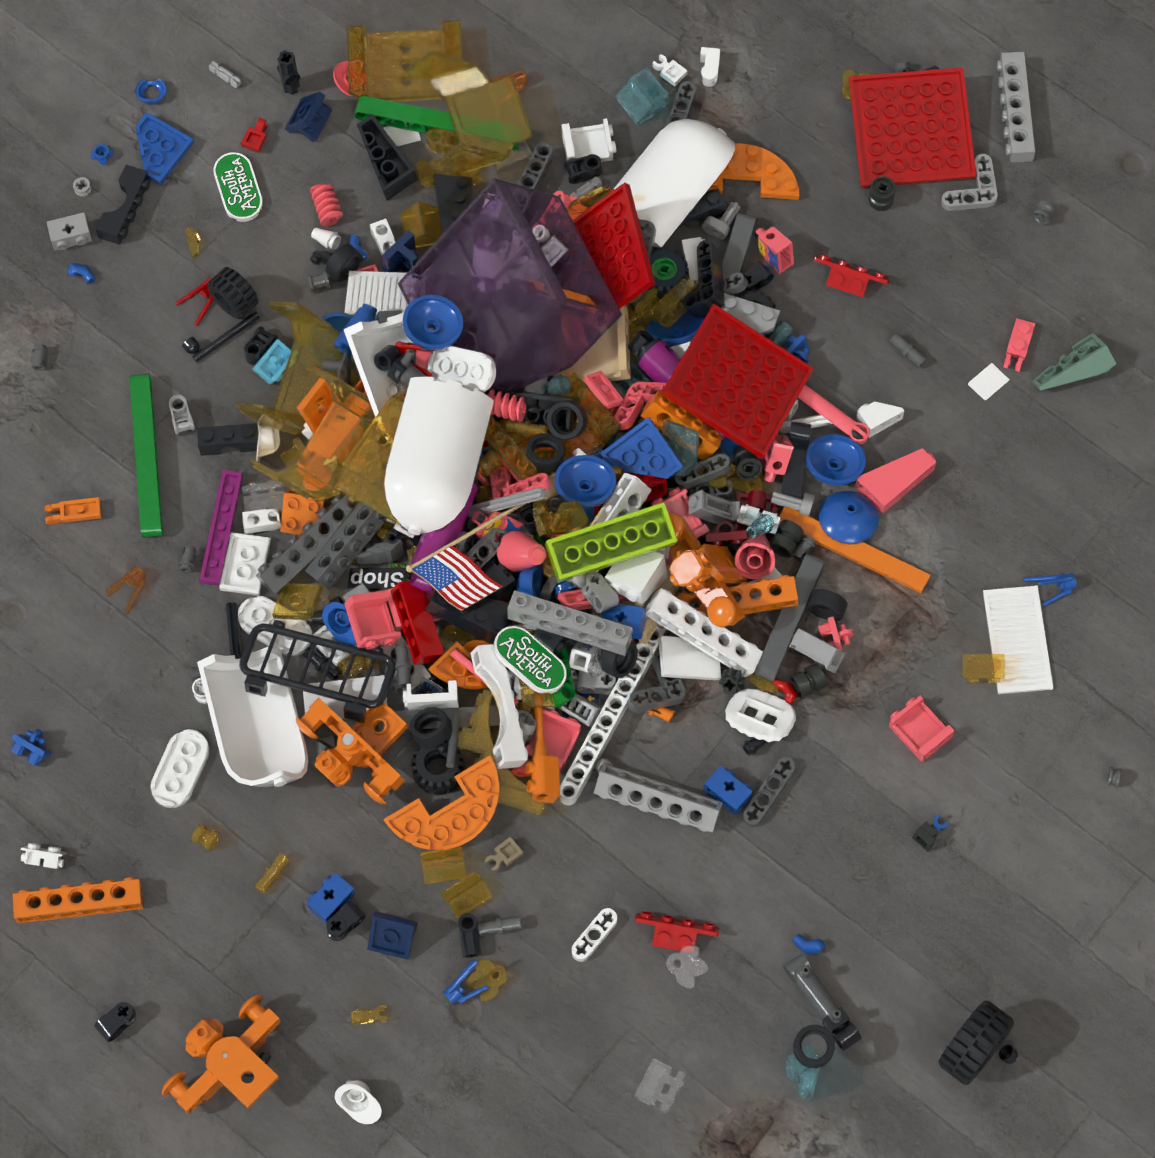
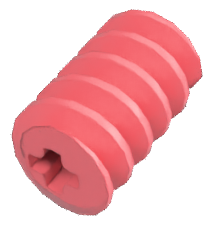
[310,184,343,227]
[487,389,526,422]

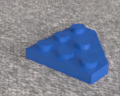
[136,112,194,185]
[600,417,685,479]

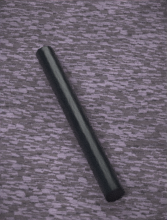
[192,312,260,363]

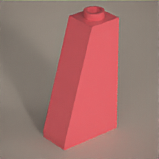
[855,448,936,514]

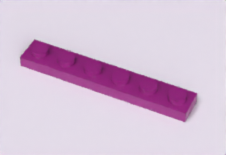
[199,470,243,586]

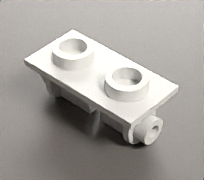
[737,504,781,534]
[21,843,67,869]

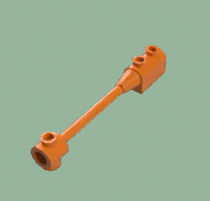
[526,691,560,804]

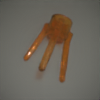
[486,69,528,106]
[106,566,146,613]

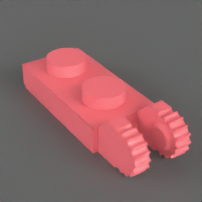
[1003,318,1036,372]

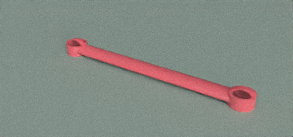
[798,384,869,445]

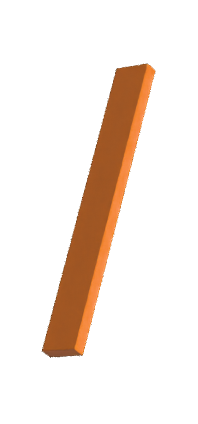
[779,507,930,594]

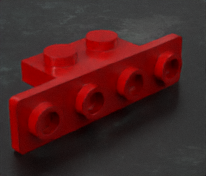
[814,254,890,297]
[635,911,720,953]

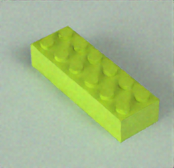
[545,502,678,583]

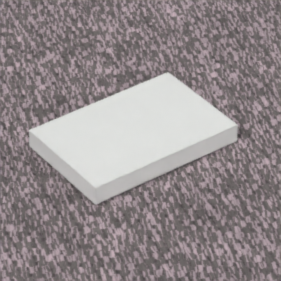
[219,532,271,596]
[658,636,721,681]

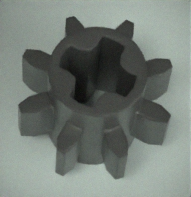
[719,667,746,694]

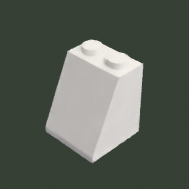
[605,552,667,604]

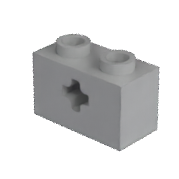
[46,213,92,251]

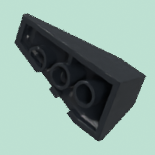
[495,390,579,435]

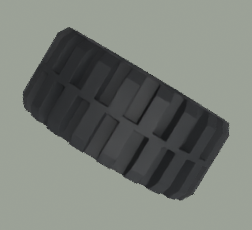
[938,1001,1014,1085]

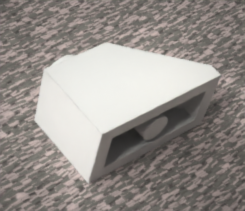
[856,402,904,438]

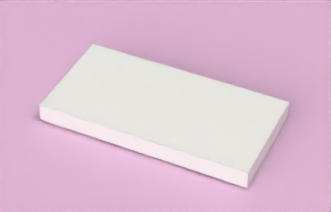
[303,675,387,721]

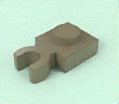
[485,837,523,873]

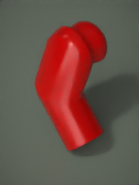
[772,678,797,704]

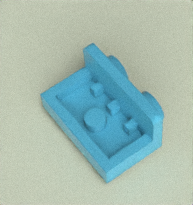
[252,339,298,385]

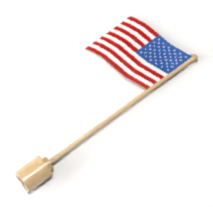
[406,473,559,611]

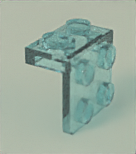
[662,420,699,477]

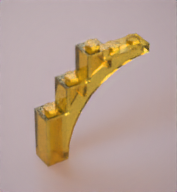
[457,689,546,817]

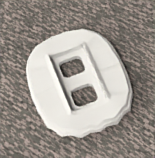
[725,689,796,742]

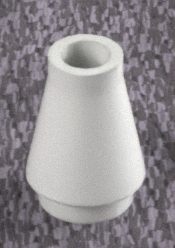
[311,227,341,250]

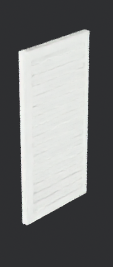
[344,271,455,316]
[983,585,1053,694]

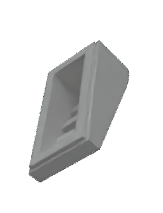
[559,693,602,727]

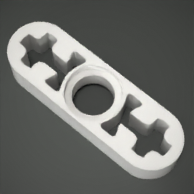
[572,908,617,962]

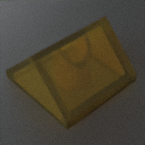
[400,201,442,247]

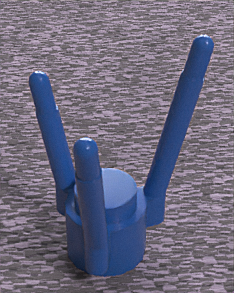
[1023,573,1077,606]
[443,960,489,1004]

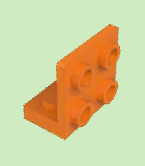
[280,489,328,535]

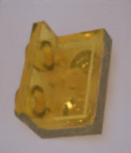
[962,654,1005,683]

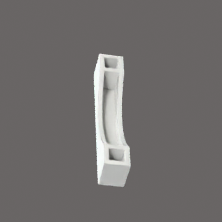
[470,644,528,769]

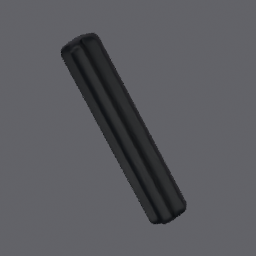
[226,602,242,659]

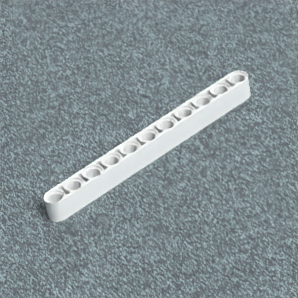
[559,611,670,805]

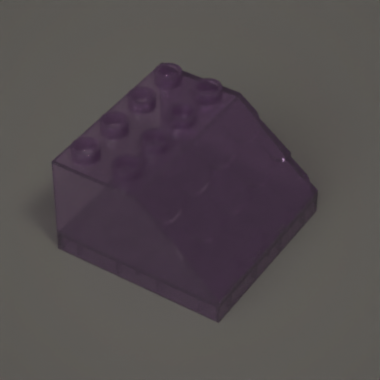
[397,178,622,395]

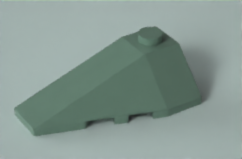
[1032,333,1116,391]

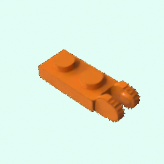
[44,497,102,525]

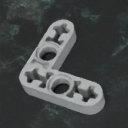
[941,154,998,211]

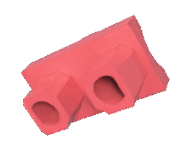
[818,617,854,656]

